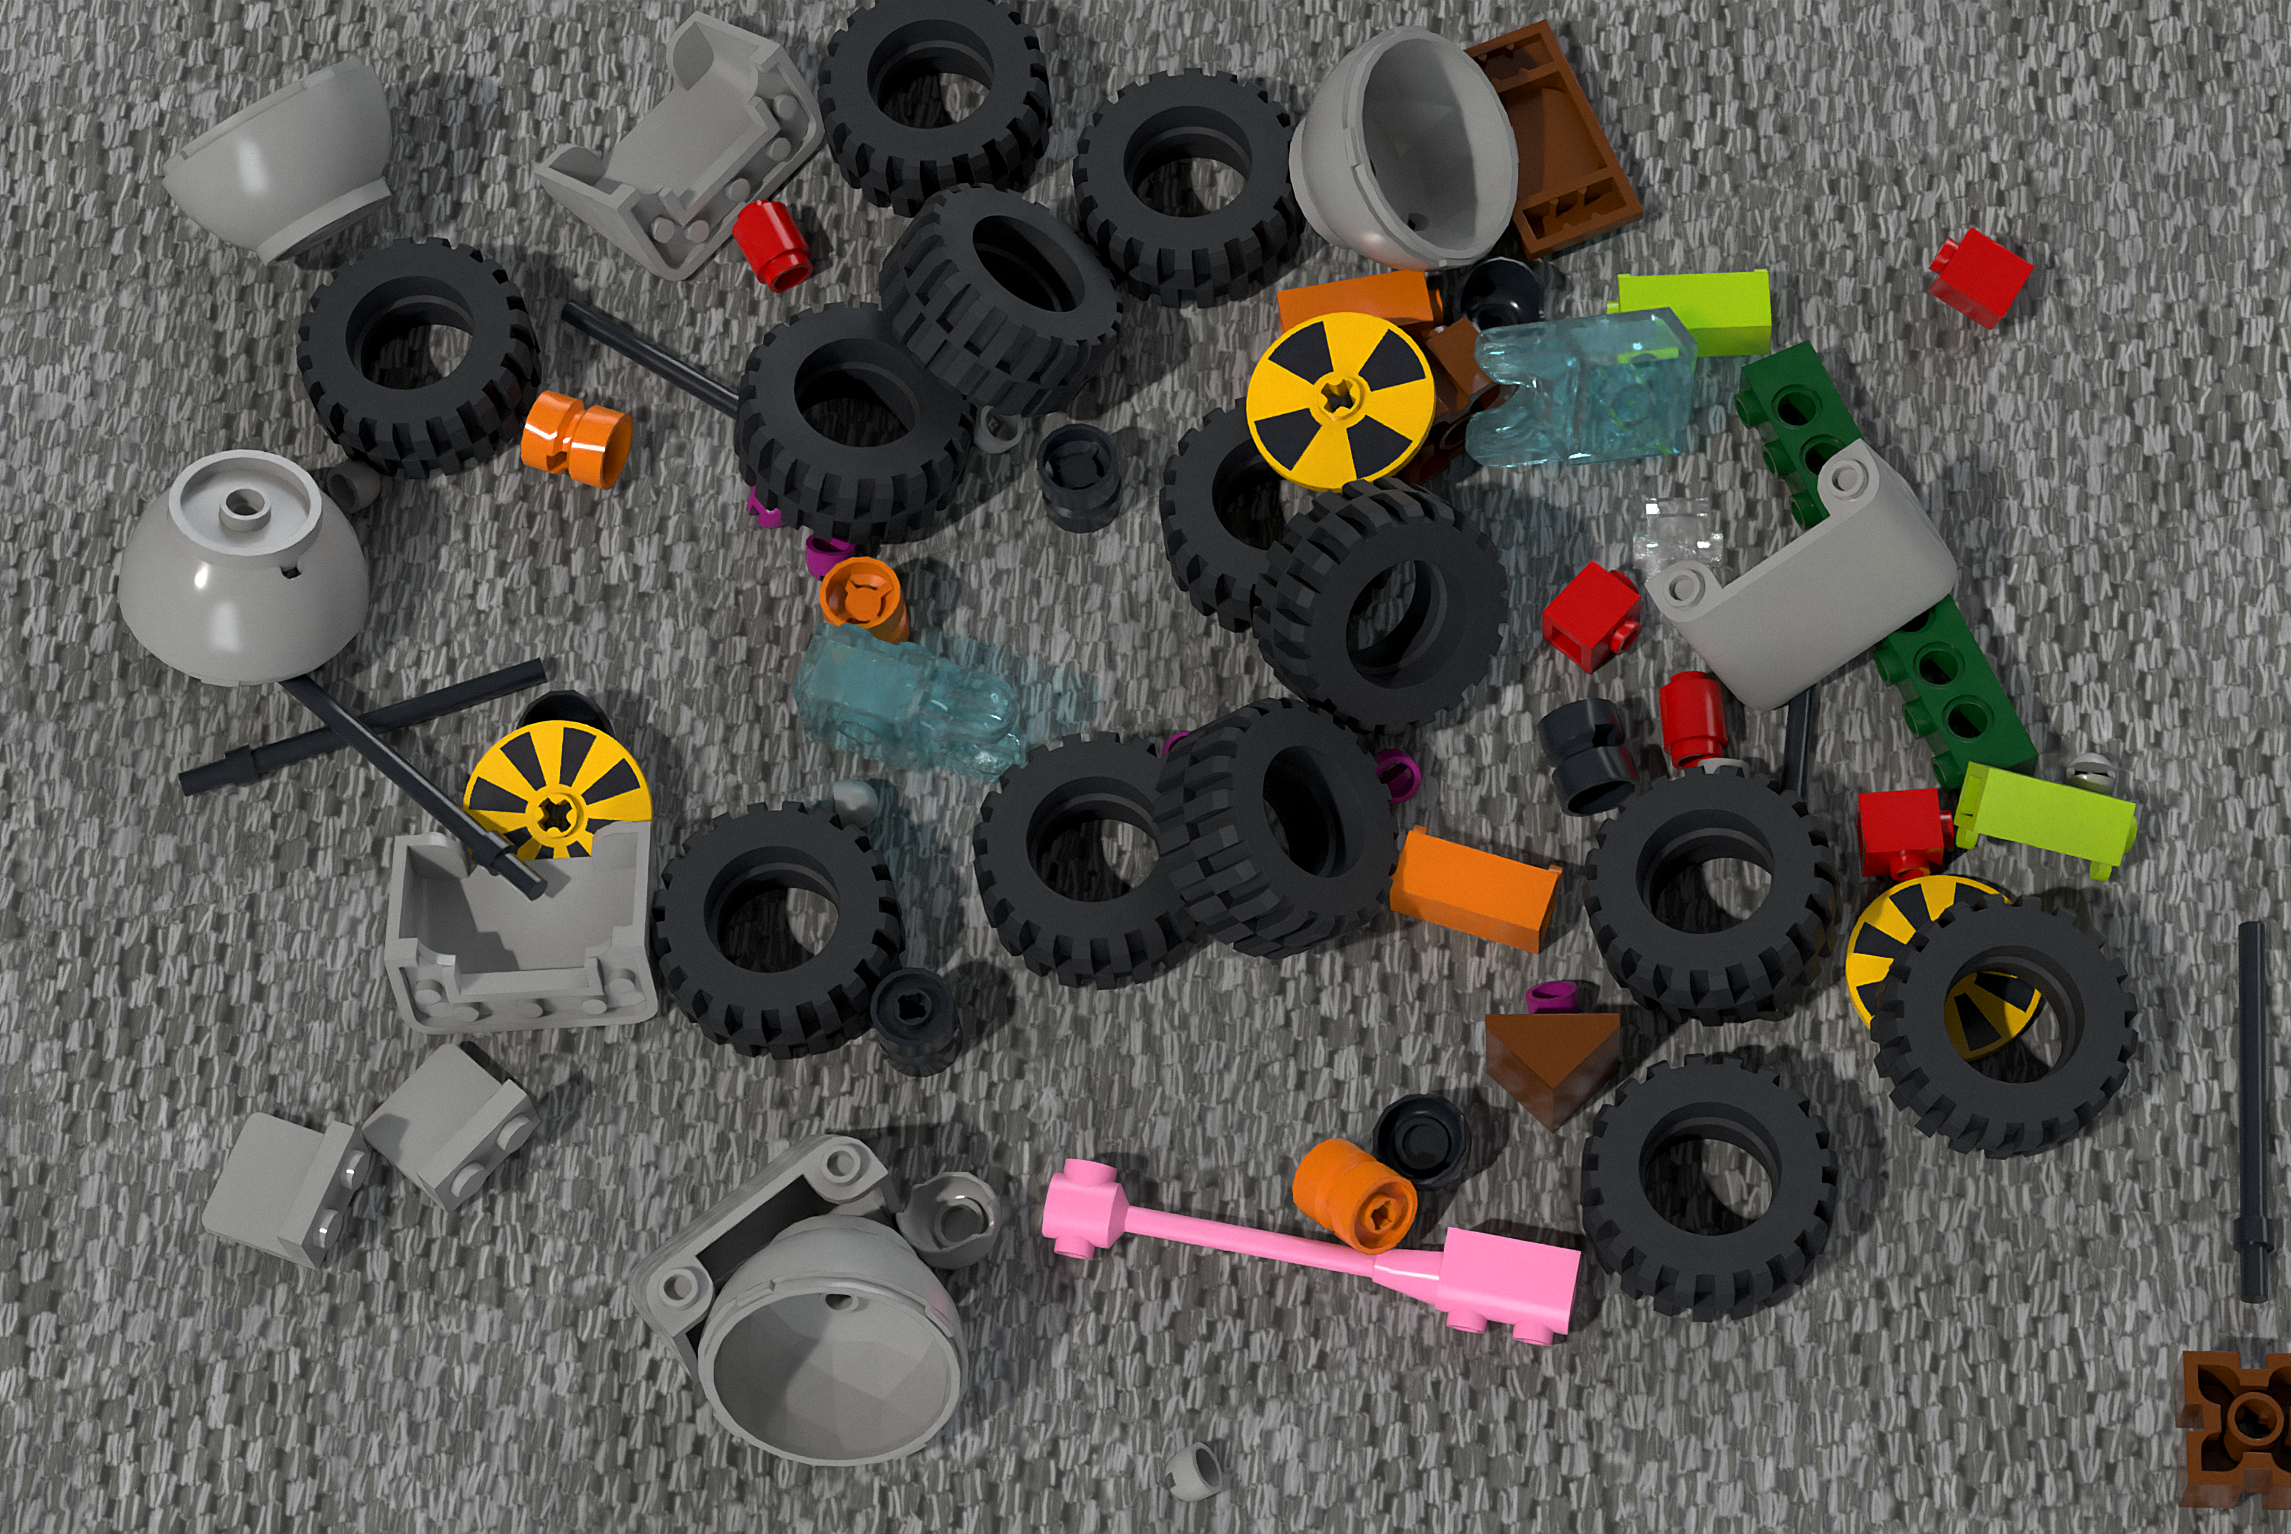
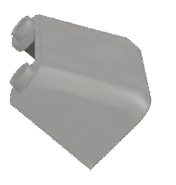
[533,10,825,282]
[1644,438,1957,711]
[383,821,660,1035]
[628,1134,903,1385]

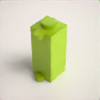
[1606,269,1772,360]
[1953,761,2137,882]

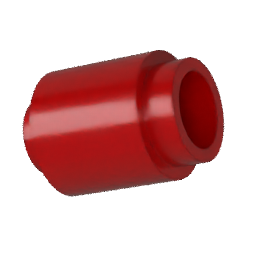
[732,199,813,293]
[1658,671,1728,770]

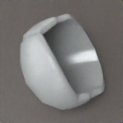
[896,1172,1003,1270]

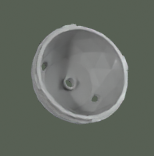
[1289,25,1519,272]
[161,57,393,267]
[117,449,370,688]
[698,1214,969,1467]

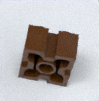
[1396,316,1510,486]
[2174,1351,2291,1510]

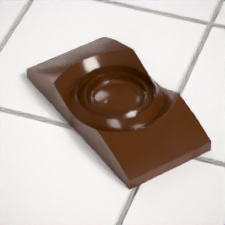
[1463,19,1644,261]

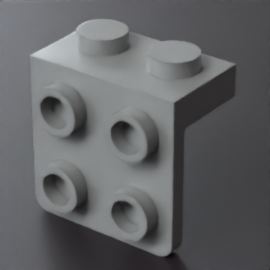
[362,1043,541,1215]
[202,1112,371,1271]

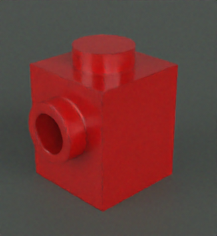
[1927,227,2035,330]
[1542,560,1642,675]
[1855,788,1954,882]

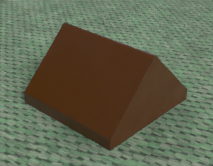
[1485,1013,1620,1134]

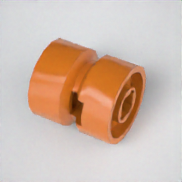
[521,389,633,491]
[820,556,910,667]
[1292,1138,1418,1255]

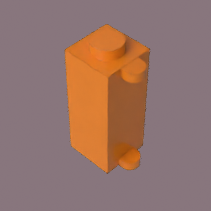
[1277,270,1444,345]
[1389,824,1564,955]

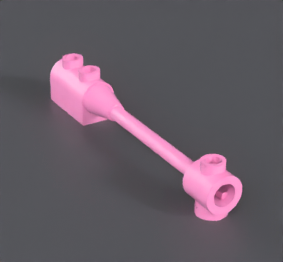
[1042,1159,1582,1346]

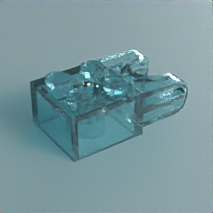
[1464,307,1698,468]
[791,621,1028,784]

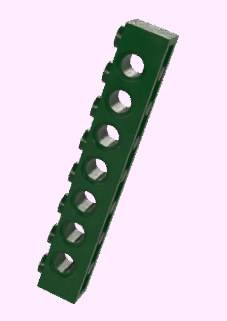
[1734,340,2039,800]

